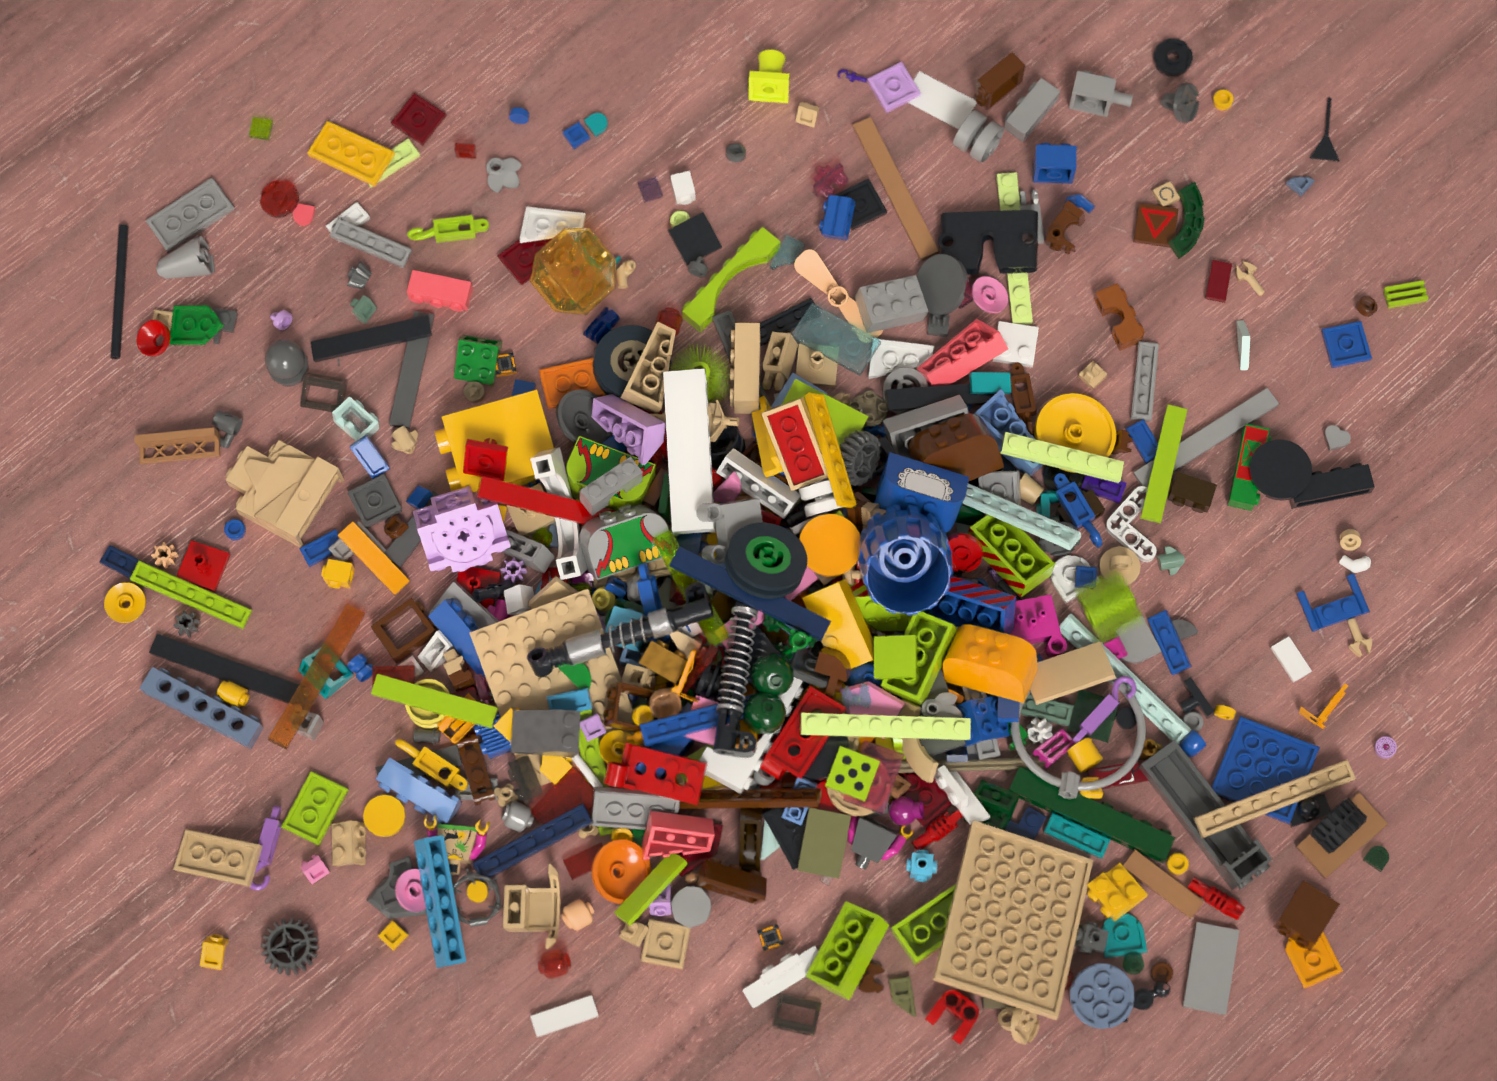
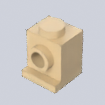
[622,664,656,689]

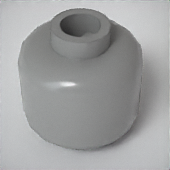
[501,801,534,832]

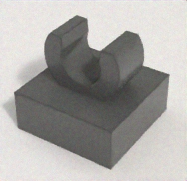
[927,313,950,337]

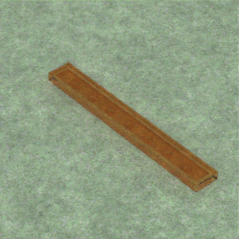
[268,604,365,750]

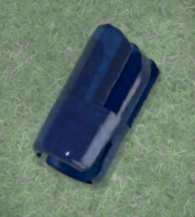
[583,307,620,345]

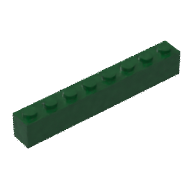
[1009,767,1176,864]

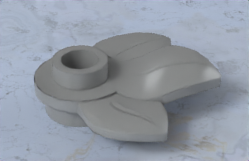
[486,158,522,193]
[921,692,963,718]

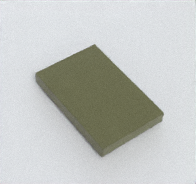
[797,808,851,879]

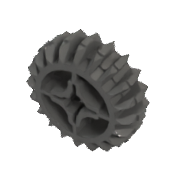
[840,430,882,486]
[261,917,319,976]

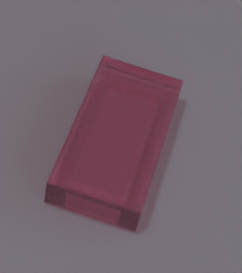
[474,674,492,704]

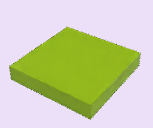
[874,635,917,680]

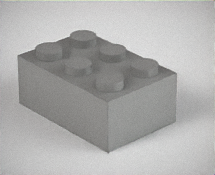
[855,275,928,333]

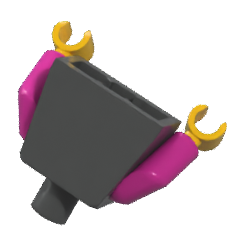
[848,816,913,870]

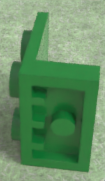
[454,335,503,385]

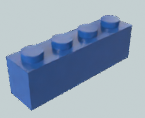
[428,598,486,679]

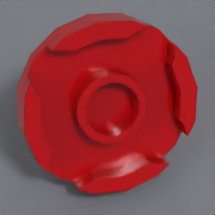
[947,533,983,572]

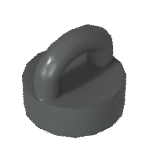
[687,256,708,277]

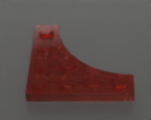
[680,644,718,701]

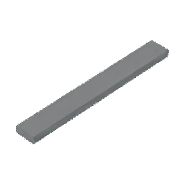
[1133,388,1279,488]

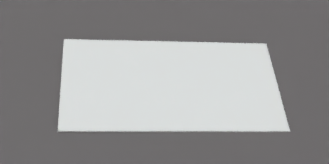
[908,71,977,129]

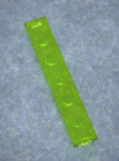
[652,530,730,647]

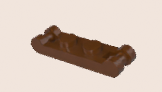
[457,732,496,806]

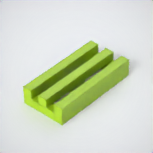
[1383,280,1429,309]

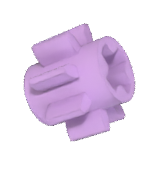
[501,557,527,585]

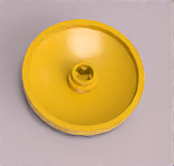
[1034,393,1116,473]

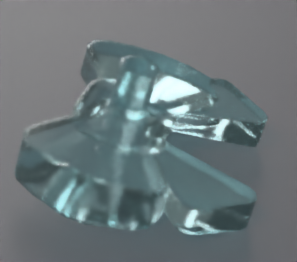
[842,683,871,709]

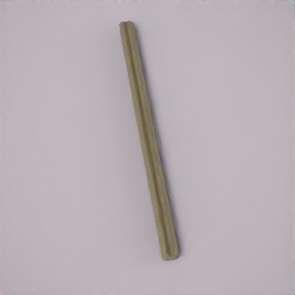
[882,757,1046,773]

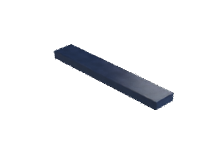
[472,804,594,882]

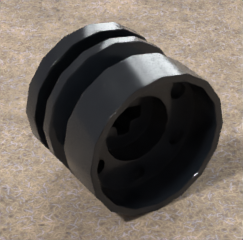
[710,426,746,469]
[693,657,734,703]

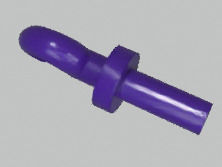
[837,69,867,83]

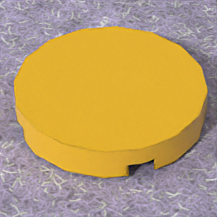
[363,795,406,837]

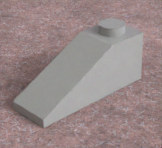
[502,529,555,573]

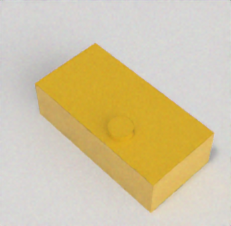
[802,578,874,669]

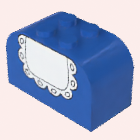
[874,452,969,533]

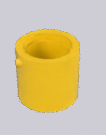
[1067,737,1103,773]

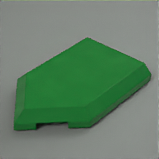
[169,305,224,345]

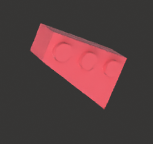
[642,811,715,860]

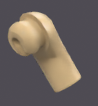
[616,260,636,289]

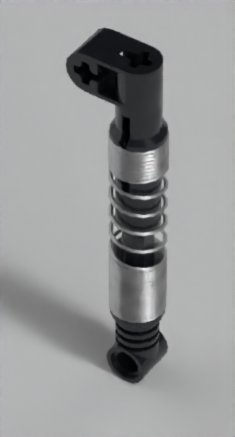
[527,582,714,677]

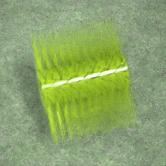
[670,345,730,403]
[1075,569,1145,643]

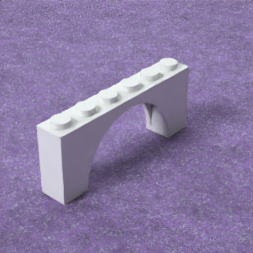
[531,447,587,580]
[699,678,804,794]

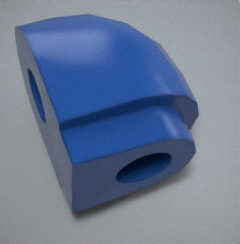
[1180,730,1206,757]

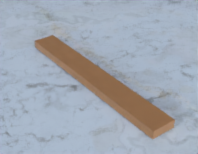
[853,117,939,261]

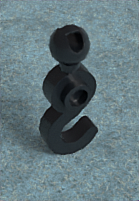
[1123,981,1171,1022]

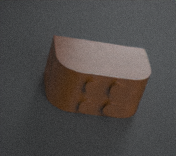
[908,414,1004,481]

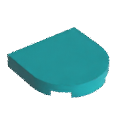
[1101,913,1147,959]

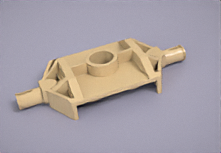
[650,400,739,442]

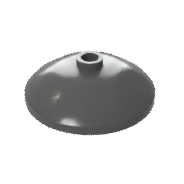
[556,390,612,444]

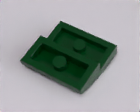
[963,780,1020,831]

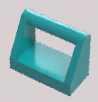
[298,645,354,700]

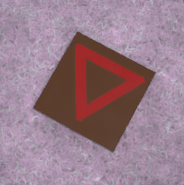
[1134,203,1179,248]

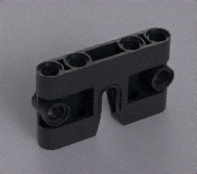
[938,210,1039,275]

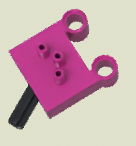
[994,580,1067,658]

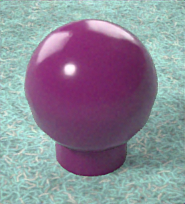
[889,796,924,826]

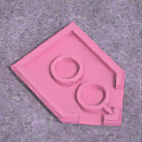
[841,681,905,739]

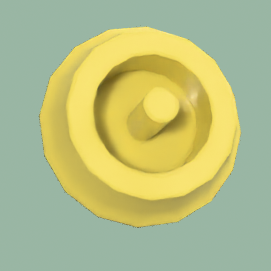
[592,586,616,612]

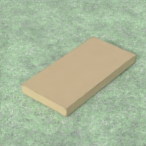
[1030,641,1115,705]
[173,829,263,887]

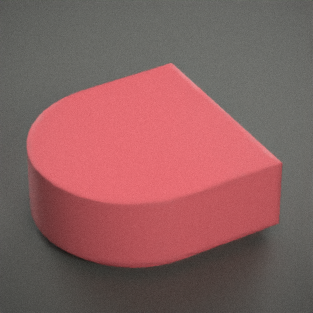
[293,203,316,226]

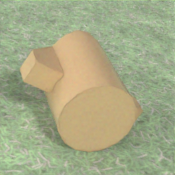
[391,426,418,454]

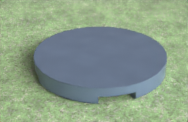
[1069,963,1134,1029]

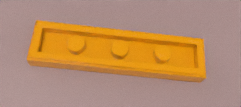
[338,521,410,596]

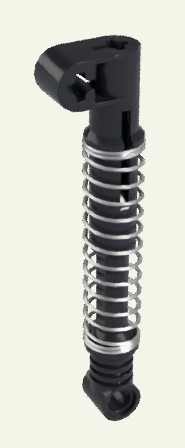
[713,600,758,758]

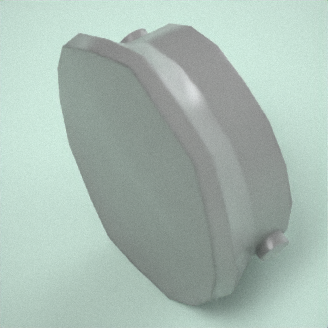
[671,886,711,928]

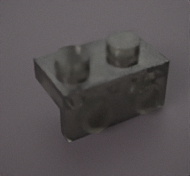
[507,755,543,805]

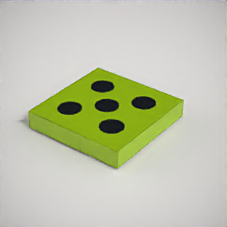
[825,746,880,802]

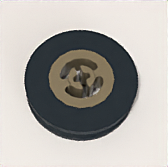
[593,325,671,404]

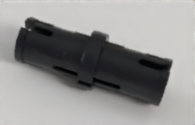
[473,580,514,602]

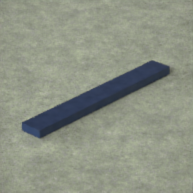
[669,546,831,641]

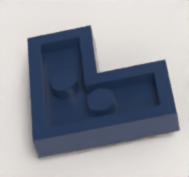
[1005,807,1046,840]

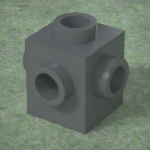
[1074,921,1109,954]

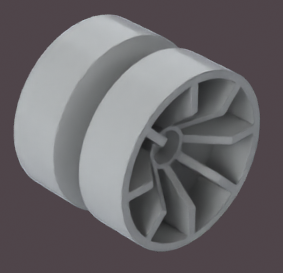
[953,110,1005,163]

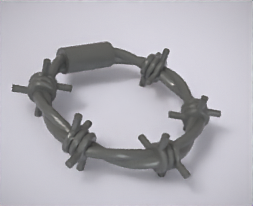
[453,868,504,927]

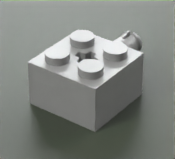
[1069,71,1133,117]

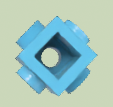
[906,850,937,882]

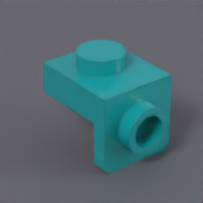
[1036,491,1060,519]

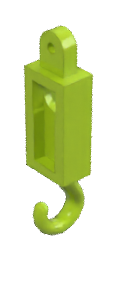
[407,215,489,243]

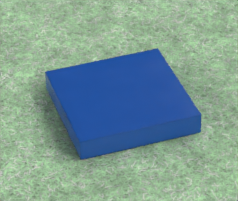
[1321,321,1372,368]

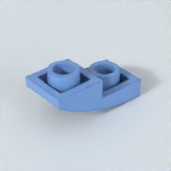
[782,777,818,825]

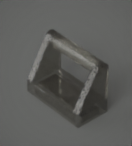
[300,373,348,412]
[772,994,822,1037]

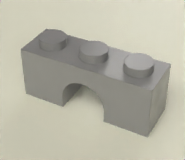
[580,457,643,515]

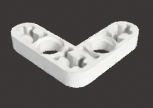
[1105,486,1157,562]

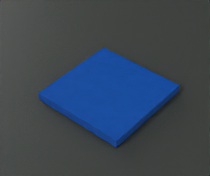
[1212,716,1320,824]

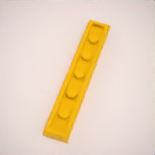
[804,392,856,508]

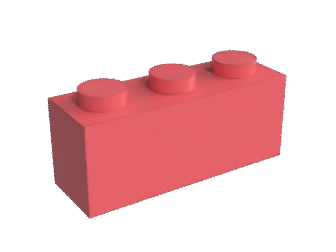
[407,270,473,312]

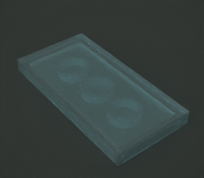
[791,303,881,376]

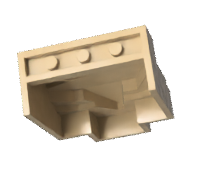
[226,440,344,548]

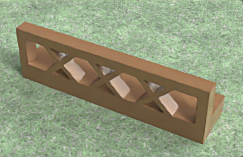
[135,427,221,465]

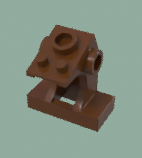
[1046,200,1085,254]

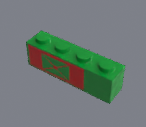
[1227,424,1272,511]

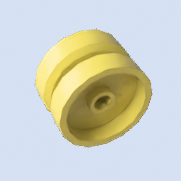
[405,679,450,730]

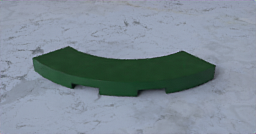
[1168,182,1205,259]

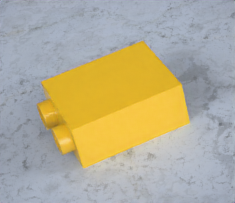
[434,390,554,493]

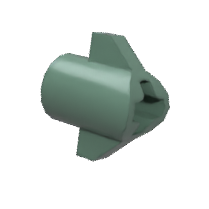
[1157,546,1185,575]

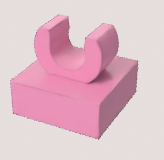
[300,855,330,884]

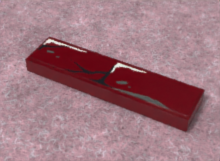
[1087,759,1149,789]

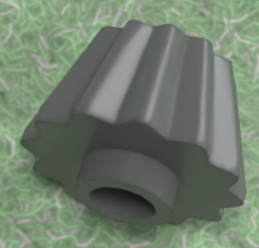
[347,261,372,289]

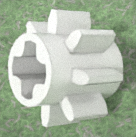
[1026,717,1053,744]

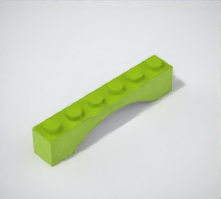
[682,227,781,333]

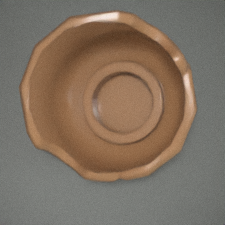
[649,687,682,719]

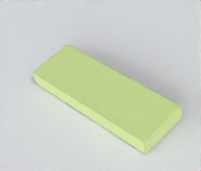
[367,138,420,188]

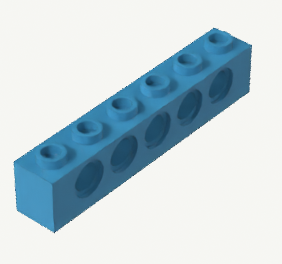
[414,835,466,968]

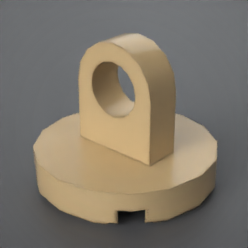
[1099,546,1141,587]
[998,1007,1040,1044]

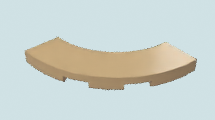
[899,699,938,783]

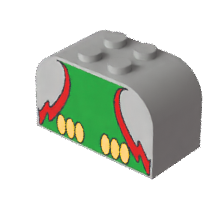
[579,505,675,580]

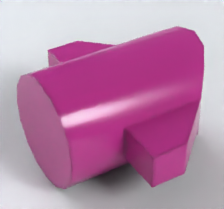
[488,600,514,621]

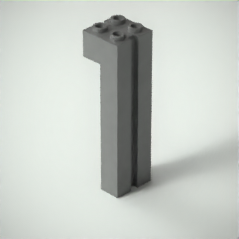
[1139,740,1273,890]

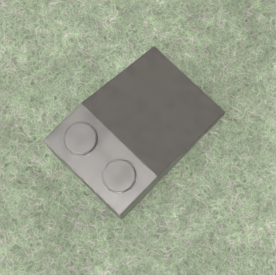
[511,710,580,758]

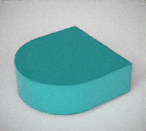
[584,113,608,137]

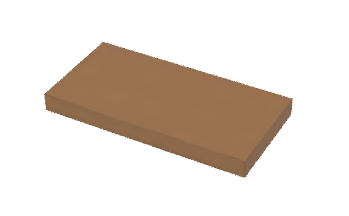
[1296,793,1388,879]

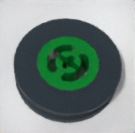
[725,523,808,599]

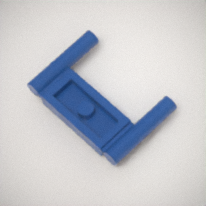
[1297,574,1370,632]

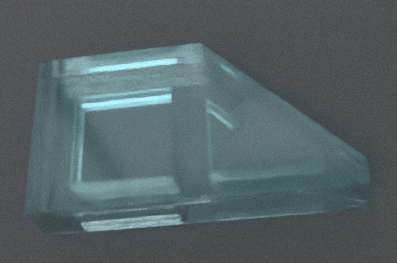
[770,235,804,270]

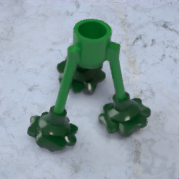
[763,614,818,663]

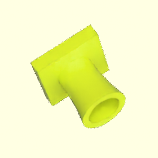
[749,50,789,103]

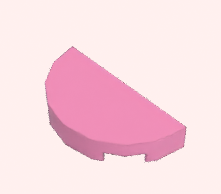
[713,472,741,503]

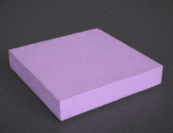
[867,61,921,113]

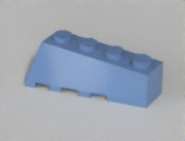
[974,389,1043,477]
[376,757,462,825]

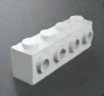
[716,448,800,519]

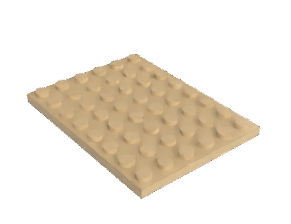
[470,589,646,791]
[933,820,1093,1020]

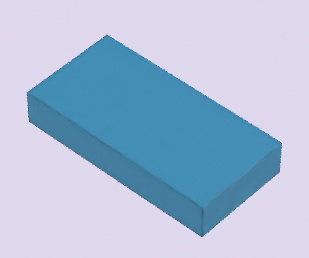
[547,687,593,711]

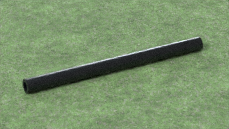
[110,225,129,359]

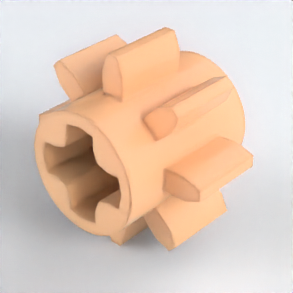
[151,542,179,569]

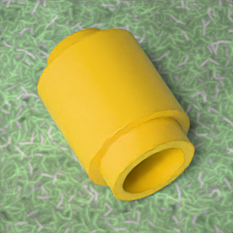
[217,681,250,708]

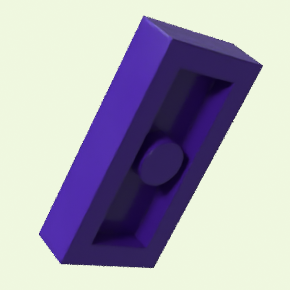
[1081,475,1127,504]

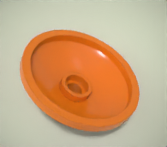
[592,839,651,904]

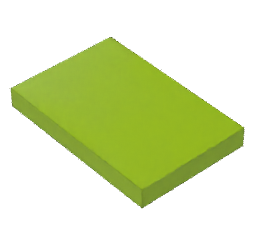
[281,771,349,846]

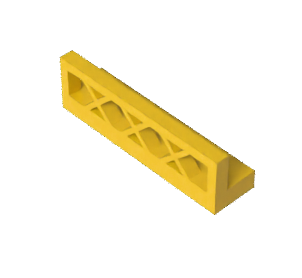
[752,396,783,478]

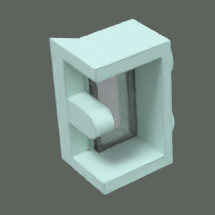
[332,396,379,441]

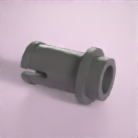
[413,728,441,745]

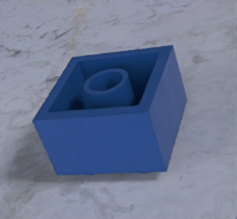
[1033,143,1077,184]

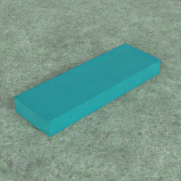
[1044,813,1111,859]

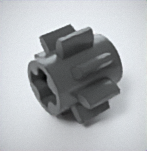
[173,611,201,638]

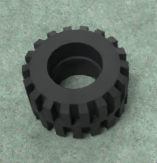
[1310,798,1367,854]

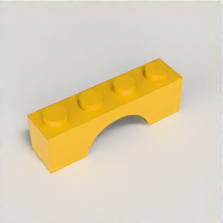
[494,707,573,785]

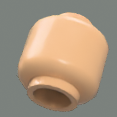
[561,899,594,931]

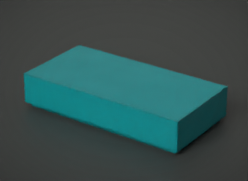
[969,372,1011,394]

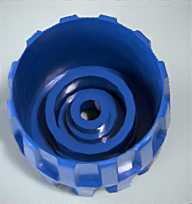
[859,505,953,615]

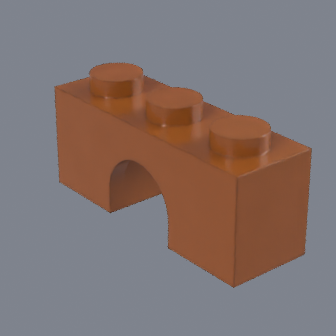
[1094,283,1145,351]

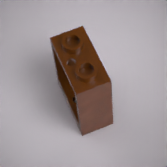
[974,52,1026,110]
[371,598,437,663]
[603,682,658,733]

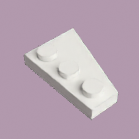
[520,207,586,243]
[868,339,934,379]

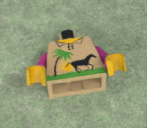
[424,815,490,875]

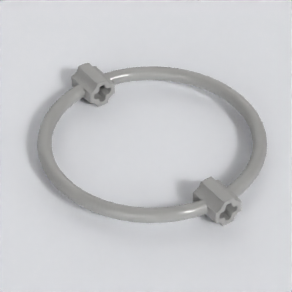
[1011,677,1146,799]

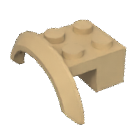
[503,864,561,949]

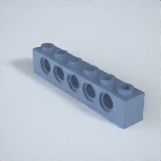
[139,667,264,749]

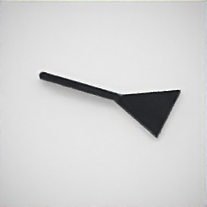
[1310,97,1340,162]

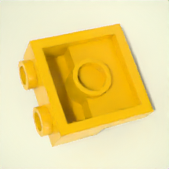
[1086,863,1147,922]

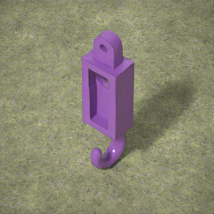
[1072,676,1137,744]
[250,805,282,890]

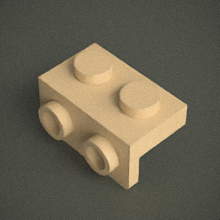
[332,820,366,867]

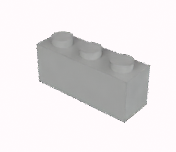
[1004,78,1060,142]

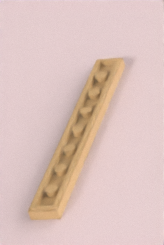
[1194,759,1356,838]

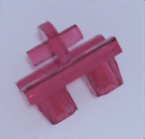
[813,163,848,200]

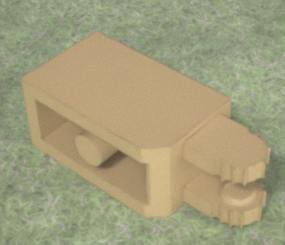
[763,332,798,391]

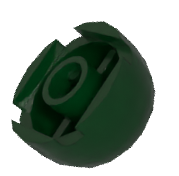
[751,653,794,696]
[743,692,786,734]

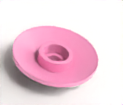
[972,276,1008,313]
[395,869,426,912]

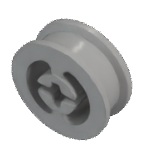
[883,367,928,415]

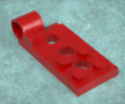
[760,686,847,780]
[604,742,708,805]

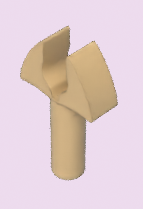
[1235,261,1265,296]
[1347,618,1372,657]

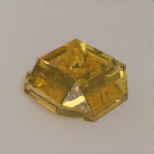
[530,228,616,315]

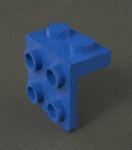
[956,696,1010,747]

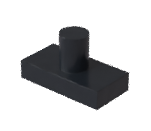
[1179,677,1214,719]

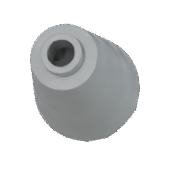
[156,236,215,279]

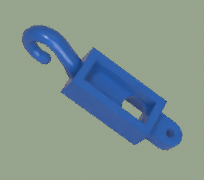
[1054,473,1102,548]
[637,563,671,644]

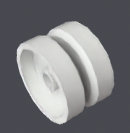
[799,479,844,518]

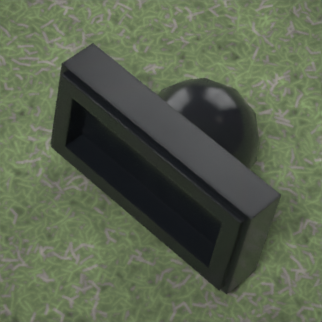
[1290,794,1331,828]

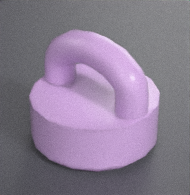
[270,310,293,331]

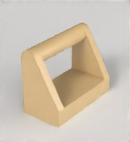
[670,630,702,660]

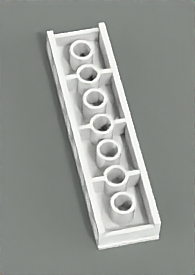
[663,369,716,536]

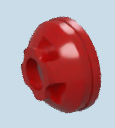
[136,320,170,357]

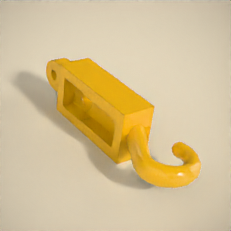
[395,738,468,791]

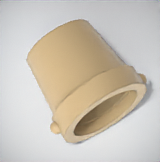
[1020,472,1044,505]

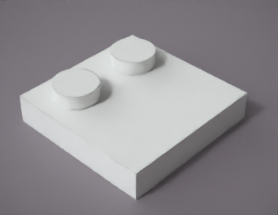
[993,321,1039,368]

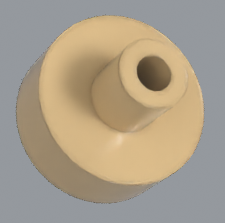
[1339,529,1361,551]
[842,566,862,585]

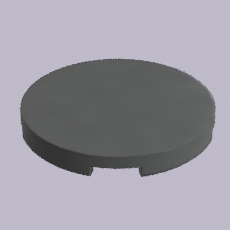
[917,254,968,315]

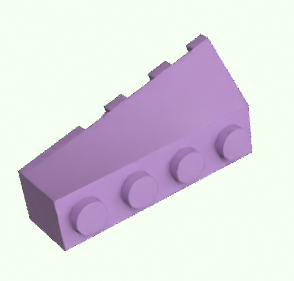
[592,394,666,465]

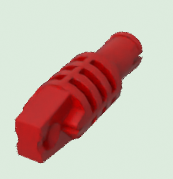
[911,810,963,850]
[1188,877,1245,920]

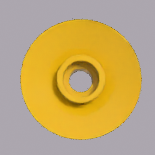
[104,583,146,623]
[599,730,640,763]

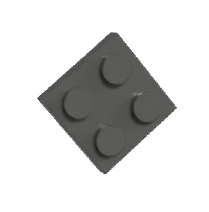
[347,474,402,529]

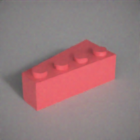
[916,319,1008,387]

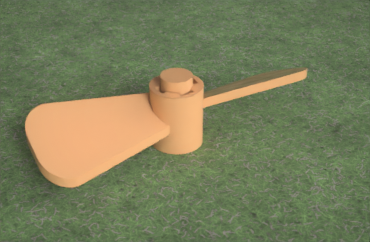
[795,250,883,343]

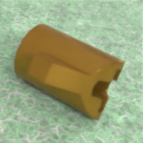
[1140,739,1163,760]

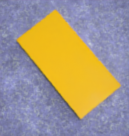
[307,121,395,187]

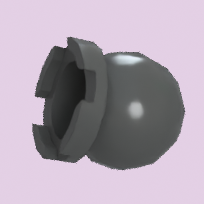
[265,339,309,387]

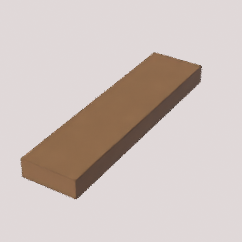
[1123,850,1204,919]

